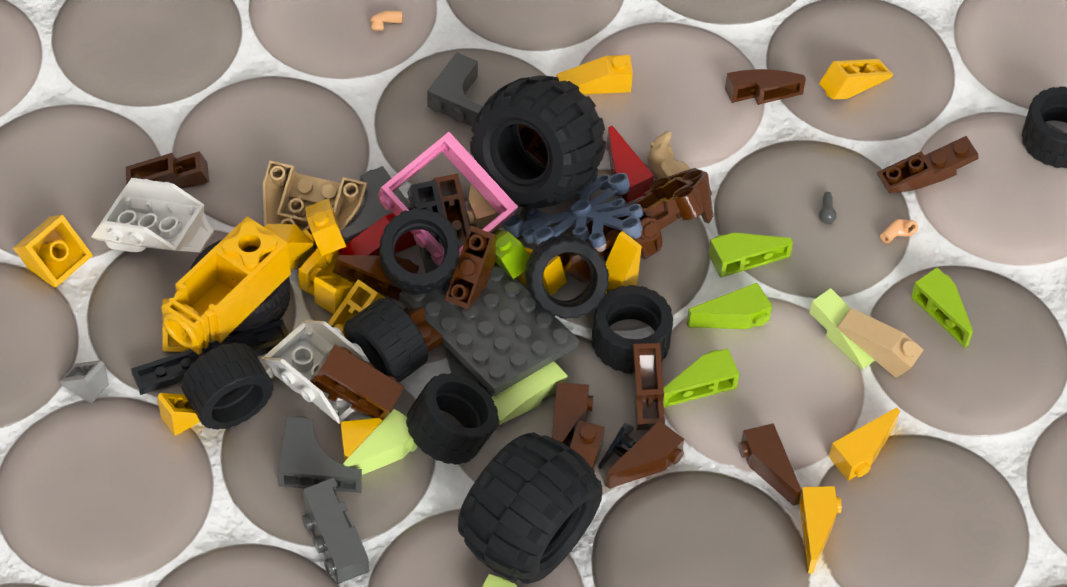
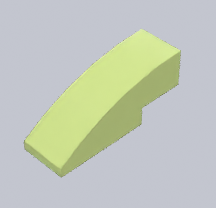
[809,288,875,370]
[492,362,568,425]

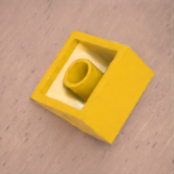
[13,215,93,288]

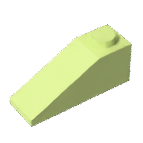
[343,409,418,475]

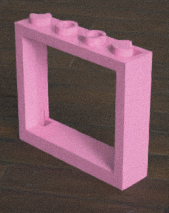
[377,132,518,266]

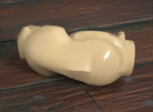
[647,131,692,180]

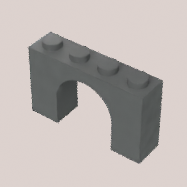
[427,52,484,127]

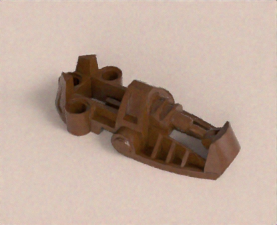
[557,168,713,282]

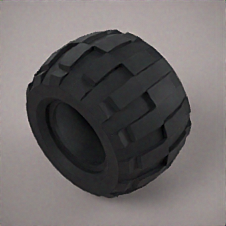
[470,75,606,209]
[458,432,602,584]

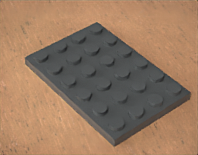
[399,262,579,396]

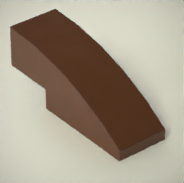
[725,69,806,105]
[126,151,209,188]
[633,343,665,430]

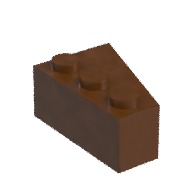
[310,344,404,420]

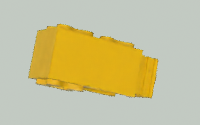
[161,216,291,355]

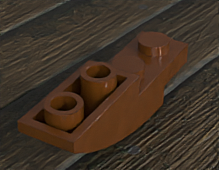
[877,136,979,193]

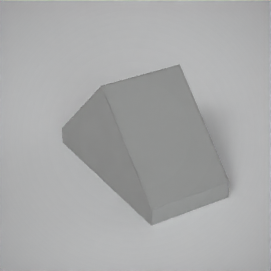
[59,360,109,403]

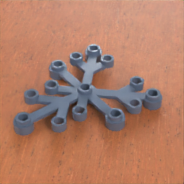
[502,171,644,248]

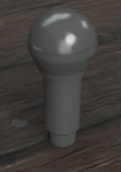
[819,192,837,224]

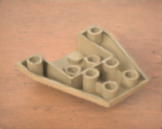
[263,161,368,269]

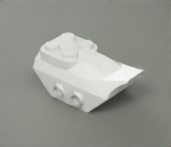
[91,178,214,253]
[261,320,372,424]

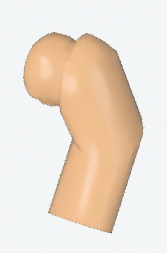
[370,11,403,31]
[880,219,918,244]

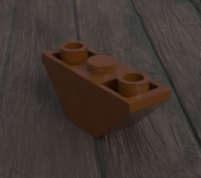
[444,226,496,309]

